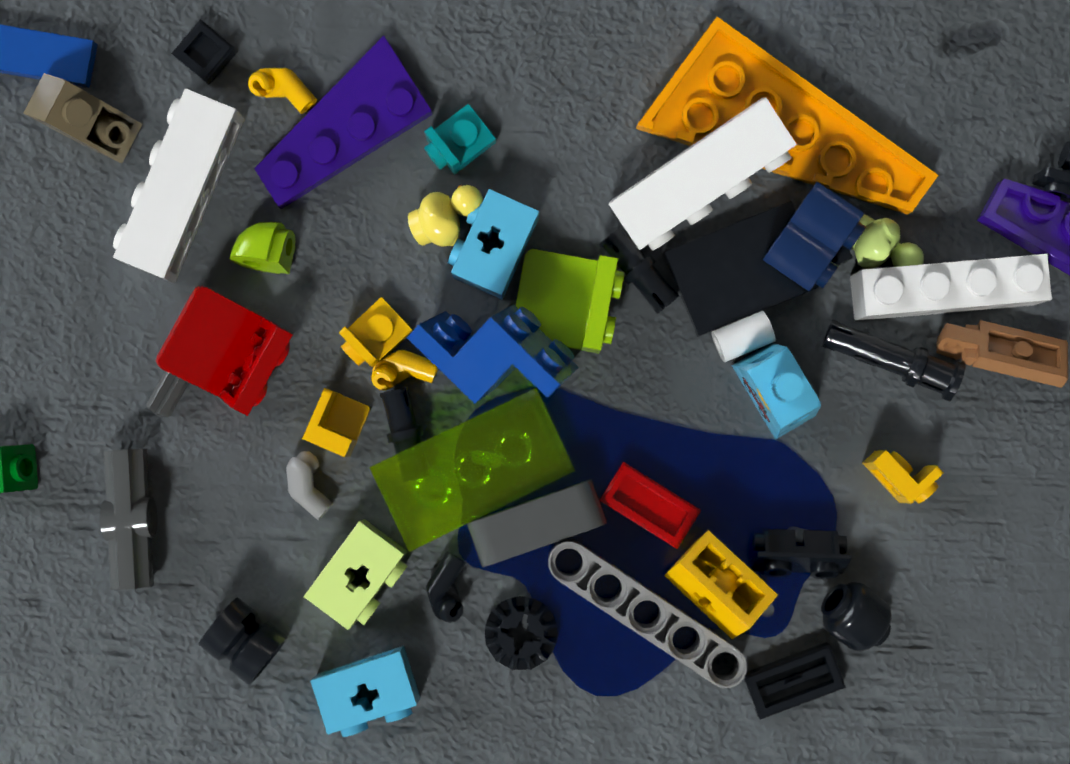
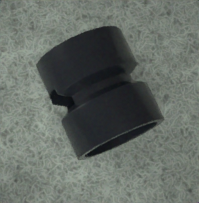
[198,597,288,685]

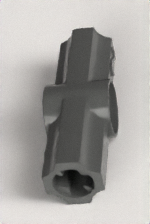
[100,449,157,590]

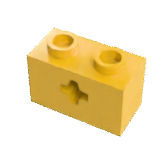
[664,530,778,639]

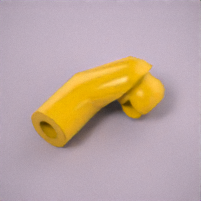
[248,68,317,114]
[371,349,438,391]

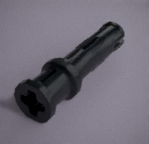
[822,320,966,401]

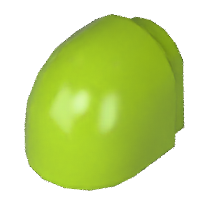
[229,222,295,274]

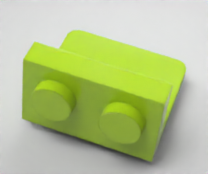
[516,249,624,354]

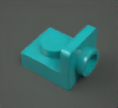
[424,103,497,175]

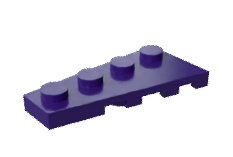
[977,178,1070,276]

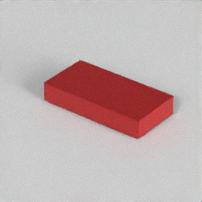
[600,462,701,549]

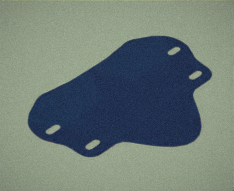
[454,387,837,696]

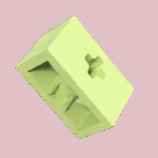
[303,519,408,630]

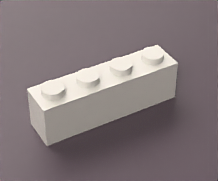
[113,88,245,283]
[609,97,797,251]
[850,254,1052,321]

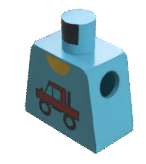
[732,343,822,439]

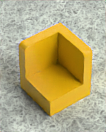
[302,388,371,457]

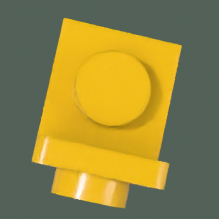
[338,297,413,367]
[862,450,944,504]

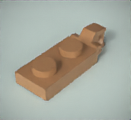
[936,320,1068,388]

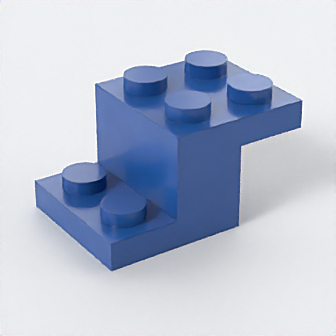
[407,304,579,404]

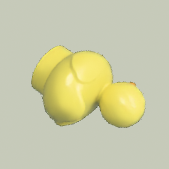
[408,185,483,247]

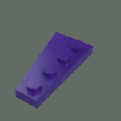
[254,35,433,209]

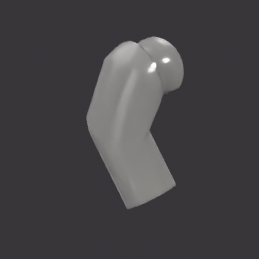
[286,451,333,520]

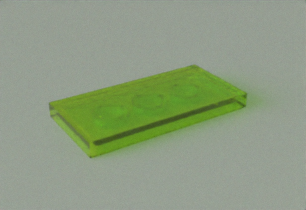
[369,388,575,552]

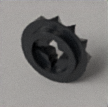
[485,596,558,670]

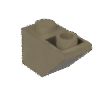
[23,73,142,163]

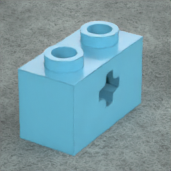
[448,189,539,300]
[310,646,420,737]

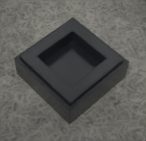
[171,19,238,85]

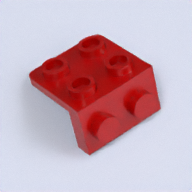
[156,286,293,416]

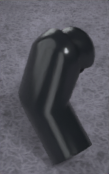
[426,551,466,623]

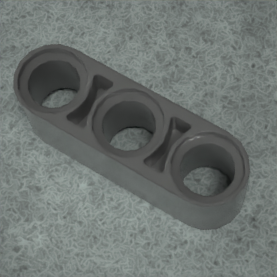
[467,479,608,567]

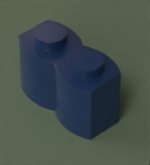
[763,182,866,292]

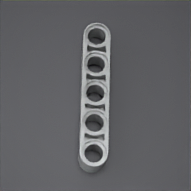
[548,539,747,688]

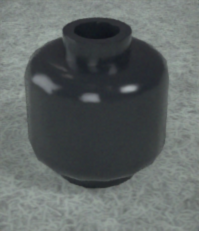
[821,582,892,652]

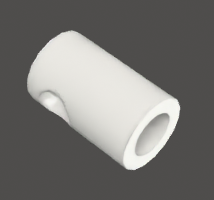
[711,311,776,362]

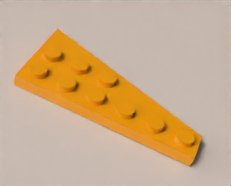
[636,16,939,215]

